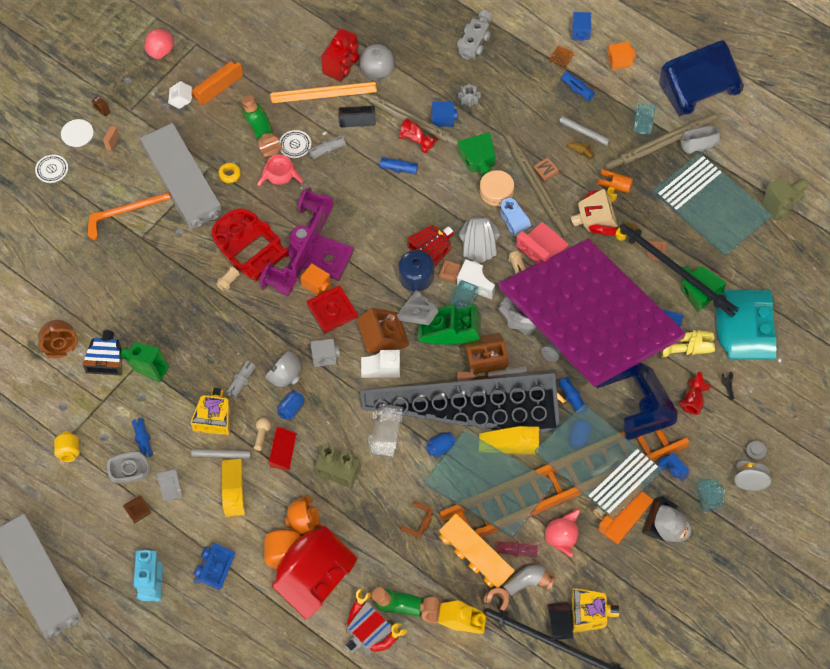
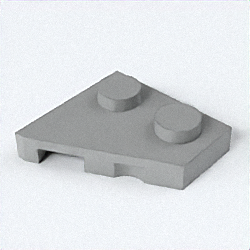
[397,290,438,325]

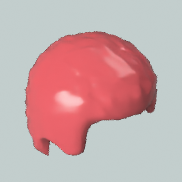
[144,29,174,59]

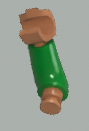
[241,95,283,158]
[372,587,445,624]

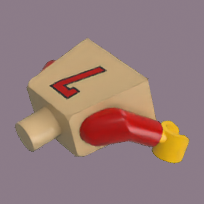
[571,187,627,241]

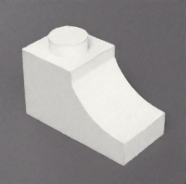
[457,260,495,299]
[361,350,400,378]

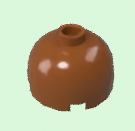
[38,320,78,358]

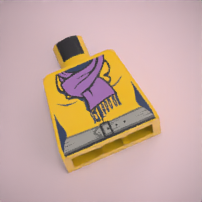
[191,388,230,435]
[572,589,619,633]

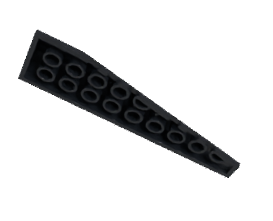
[360,370,561,433]

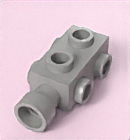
[457,10,493,60]

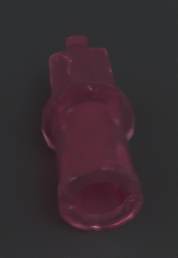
[497,541,538,557]

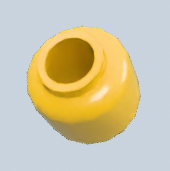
[54,431,80,462]

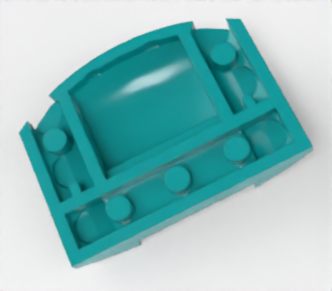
[715,290,776,360]

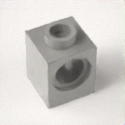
[311,339,340,367]

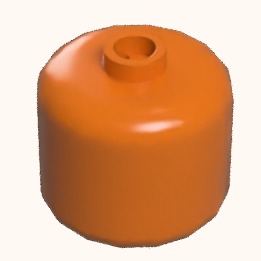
[264,529,301,570]

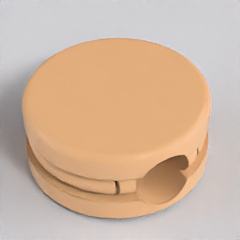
[480,170,514,207]

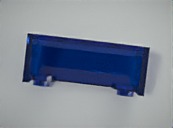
[596,362,678,441]

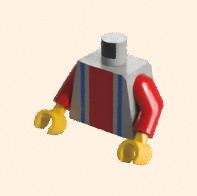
[344,588,407,654]

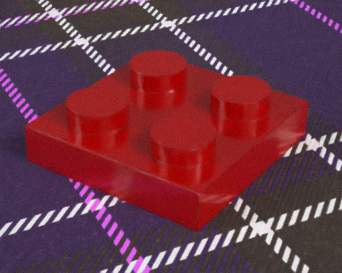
[306,285,358,334]

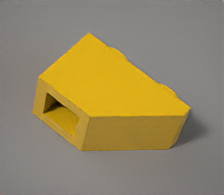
[438,600,486,634]

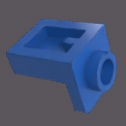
[657,453,689,482]

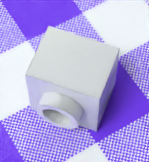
[168,81,192,109]

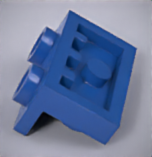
[194,543,236,590]

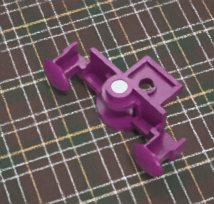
[260,187,354,296]

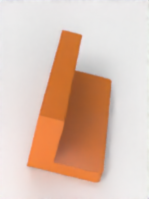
[191,61,243,106]
[598,480,653,544]

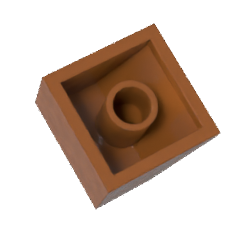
[357,308,409,354]

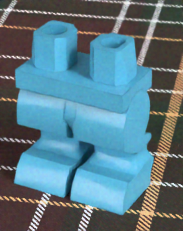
[134,550,163,601]

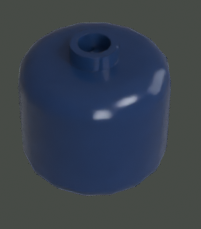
[398,250,434,291]

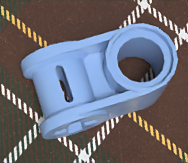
[500,198,531,236]

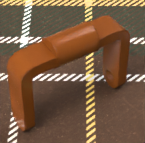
[400,501,433,538]

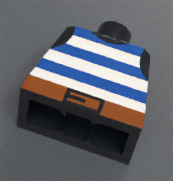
[83,330,123,376]

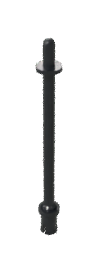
[620,224,739,318]
[484,608,625,669]

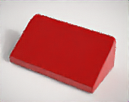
[269,427,297,470]

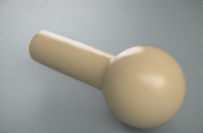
[254,417,271,451]

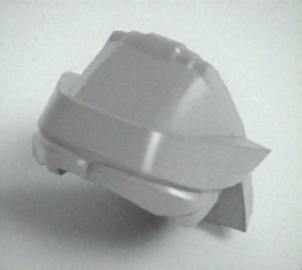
[459,217,500,263]
[498,296,538,335]

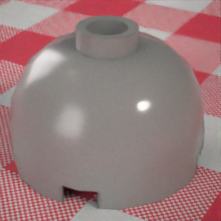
[360,44,395,80]
[265,349,302,388]

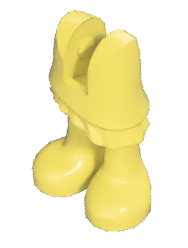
[660,329,715,358]

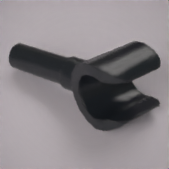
[721,371,735,400]

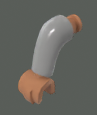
[483,564,556,612]

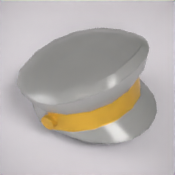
[734,461,771,491]

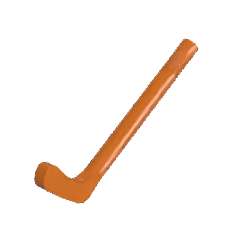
[88,192,170,240]

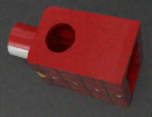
[408,225,454,268]

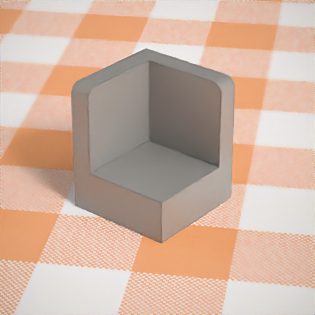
[156,469,183,502]

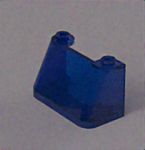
[659,40,744,116]

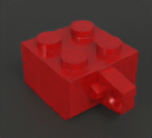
[321,28,360,82]

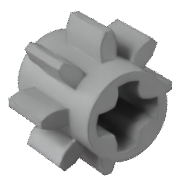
[458,84,481,107]

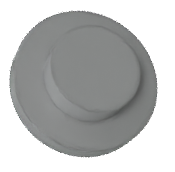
[541,344,560,362]
[746,441,767,461]

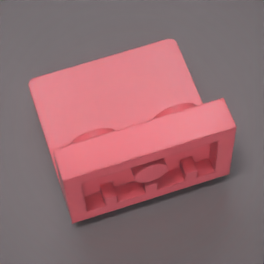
[516,222,569,264]

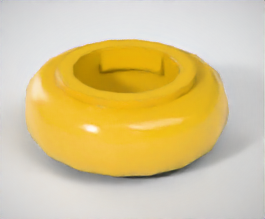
[218,163,241,184]

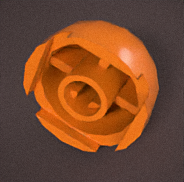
[285,496,321,536]

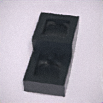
[547,603,573,640]

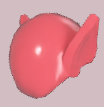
[257,154,304,186]
[545,509,580,557]

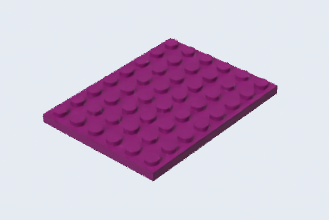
[499,238,686,387]

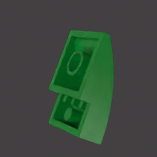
[418,304,481,345]

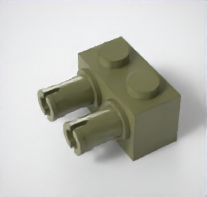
[762,177,808,221]
[314,445,361,489]

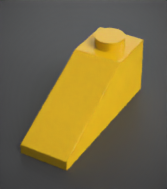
[479,426,539,454]
[222,459,245,517]

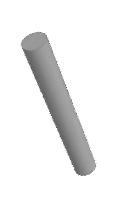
[559,116,610,146]
[191,449,251,459]

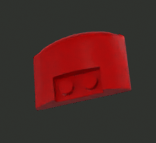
[272,525,358,620]

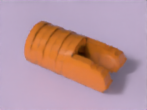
[596,169,633,194]

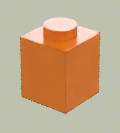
[607,41,636,70]
[300,263,331,296]

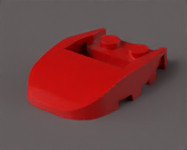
[212,208,289,282]

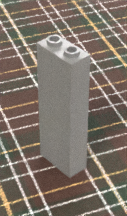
[140,123,222,230]
[0,514,82,639]

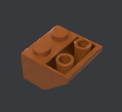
[463,333,508,374]

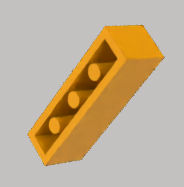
[438,514,515,589]

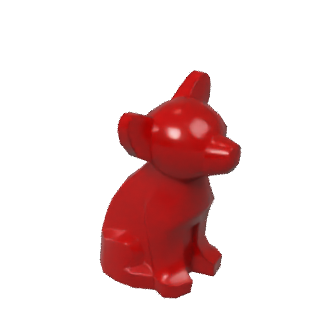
[399,118,438,153]
[679,371,710,415]

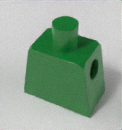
[457,132,496,176]
[681,266,726,312]
[121,342,169,382]

